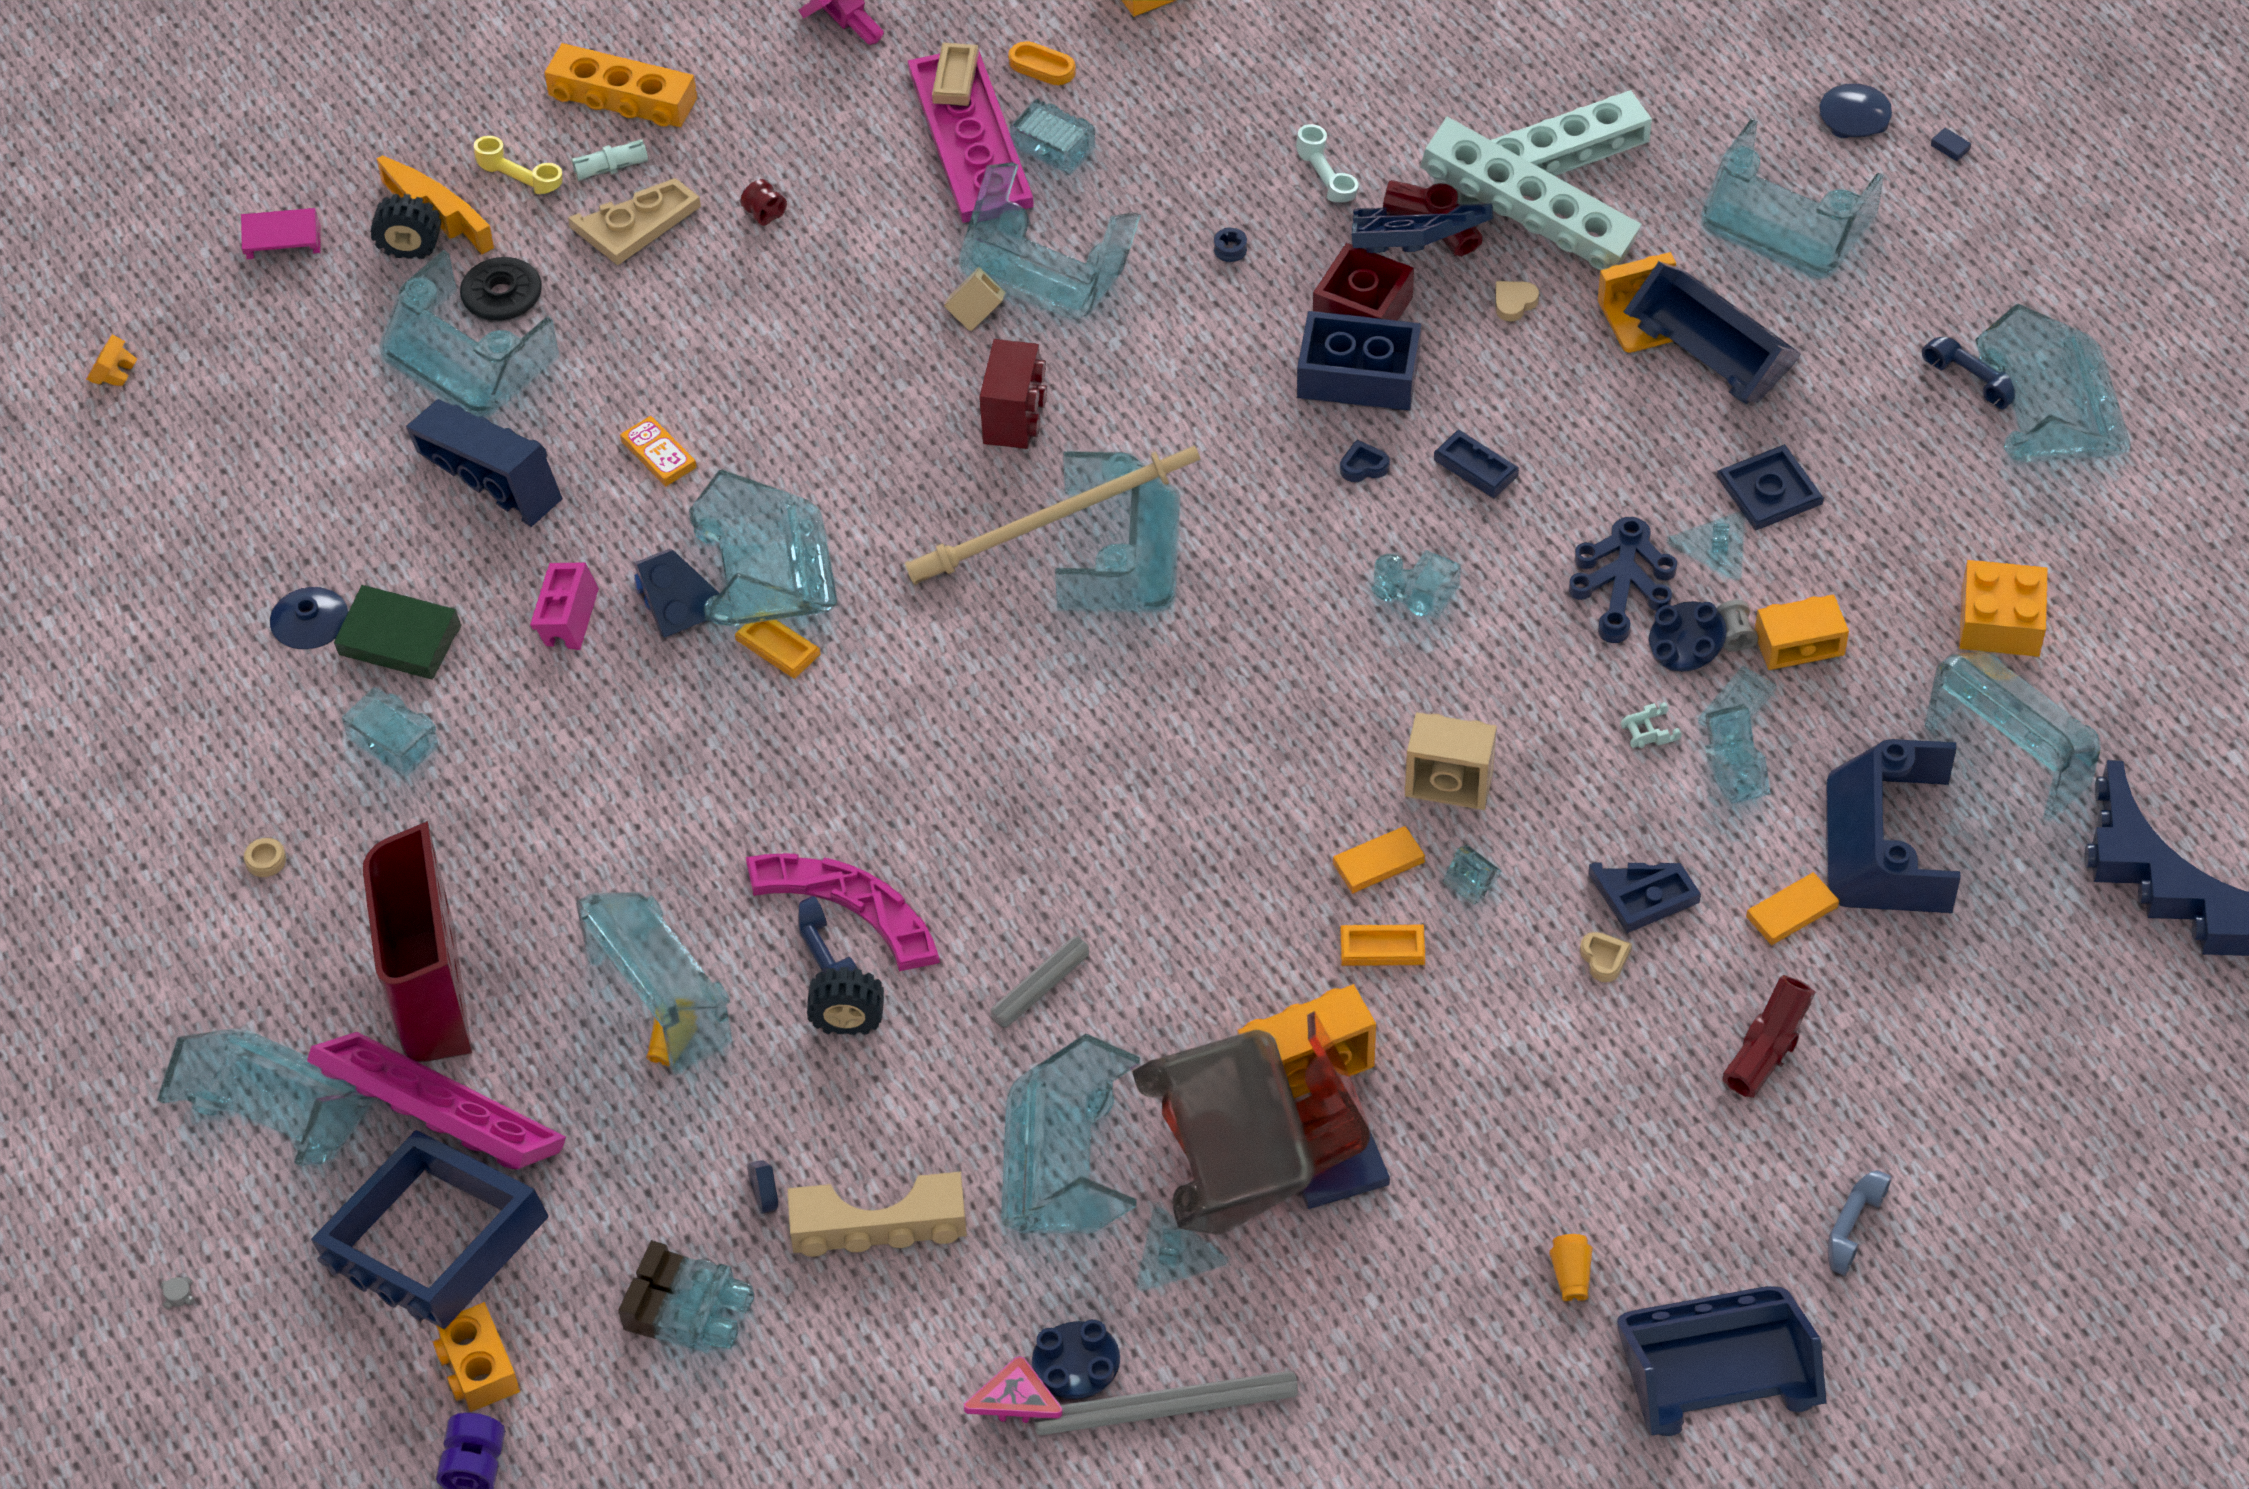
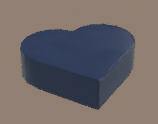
[1340,439,1390,482]
[747,1160,779,1214]

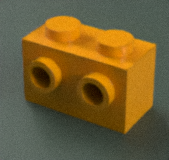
[1754,594,1849,670]

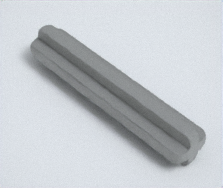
[991,936,1089,1028]

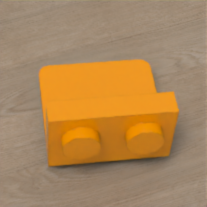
[1597,252,1676,353]

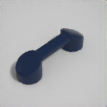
[1922,337,2015,410]
[798,896,858,974]

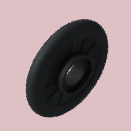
[460,257,542,320]

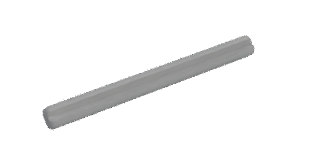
[1033,1371,1298,1435]

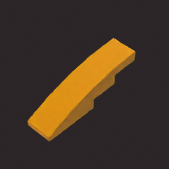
[376,155,494,255]

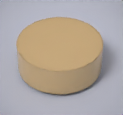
[244,838,286,877]

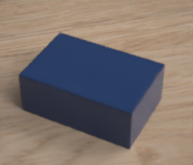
[1931,127,1971,161]

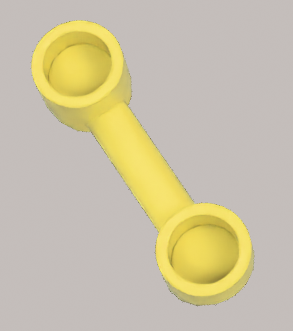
[474,136,563,194]

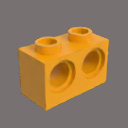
[432,1302,520,1412]

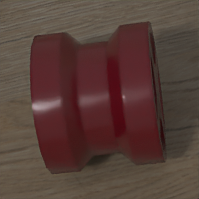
[740,179,787,226]

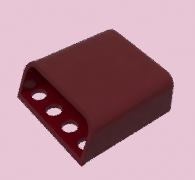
[363,821,472,1062]

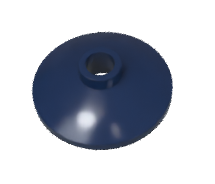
[270,587,348,649]

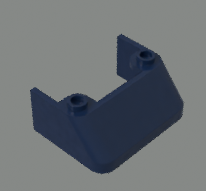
[1623,261,1801,404]
[1826,739,1961,913]

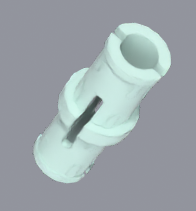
[571,139,648,181]

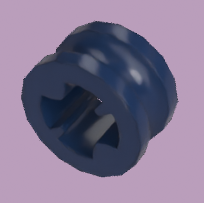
[1214,227,1247,262]

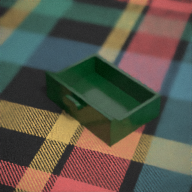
[334,585,462,680]

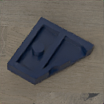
[634,548,734,638]
[1588,862,1701,933]

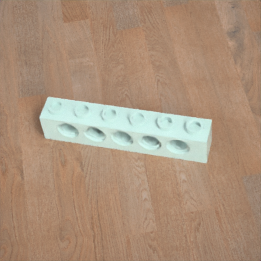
[1434,90,1652,205]
[1420,116,1642,270]

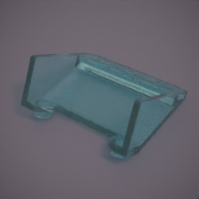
[1975,304,2131,463]
[689,469,837,626]

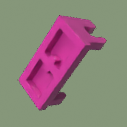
[241,208,321,259]
[530,562,599,650]

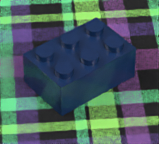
[1297,311,1421,411]

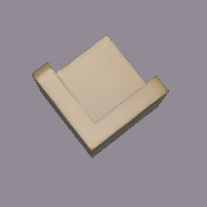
[944,267,1006,331]

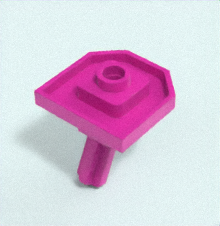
[798,0,884,45]

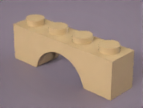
[787,1171,967,1257]

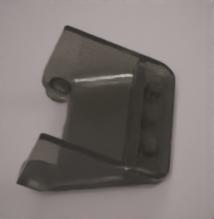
[1132,1030,1314,1235]

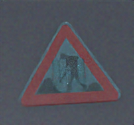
[1667,512,1745,580]
[1136,1207,1228,1291]

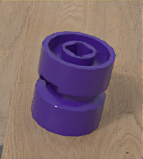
[436,1412,506,1489]

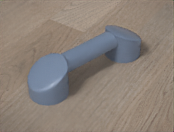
[1828,1170,1892,1276]

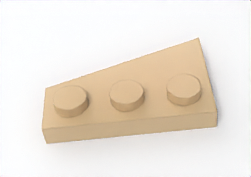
[568,178,701,266]

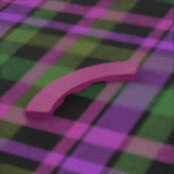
[745,853,940,972]

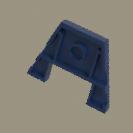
[1351,203,1494,253]

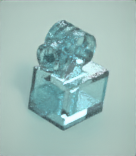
[1372,550,1461,619]

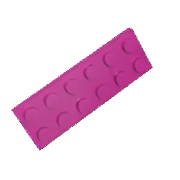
[908,49,1034,223]
[307,1032,566,1169]

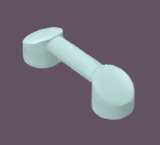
[1296,124,1358,203]

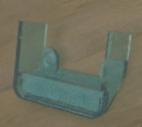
[1701,119,1884,279]
[959,162,1141,319]
[379,250,560,418]
[1055,451,1180,613]
[1924,652,2101,822]
[576,892,733,1076]
[157,1028,374,1166]
[1001,1033,1140,1234]

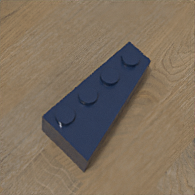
[406,399,563,527]

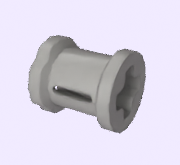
[1717,600,1758,652]

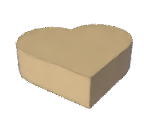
[1495,281,1539,322]
[1580,932,1632,982]

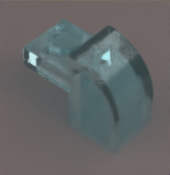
[1705,704,1770,804]

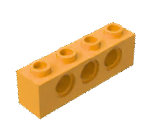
[544,43,697,128]

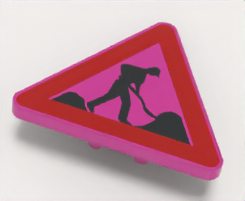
[964,1356,1062,1423]

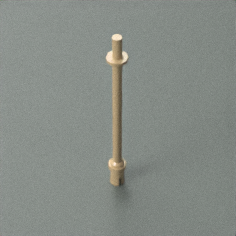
[905,445,1201,586]

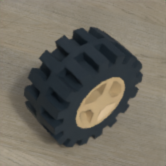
[370,194,441,259]
[807,967,884,1035]

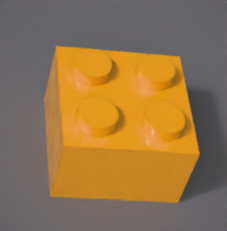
[1959,560,2048,657]

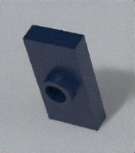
[1434,429,1519,499]

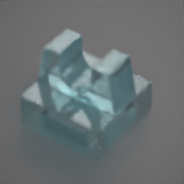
[1443,845,1501,905]

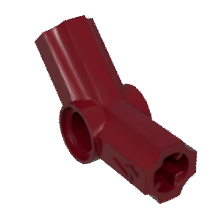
[1383,180,1483,257]
[1722,975,1816,1098]

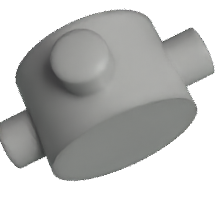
[160,1276,195,1310]

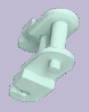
[1620,702,1682,748]

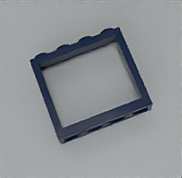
[311,1130,549,1330]

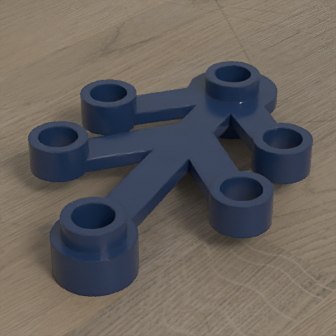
[1569,517,1677,643]

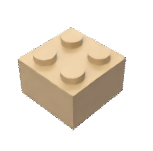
[1405,712,1497,810]

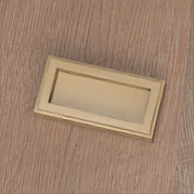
[932,42,979,106]

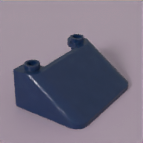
[1617,1286,1827,1436]

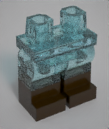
[618,1240,755,1353]

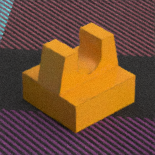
[86,334,137,386]

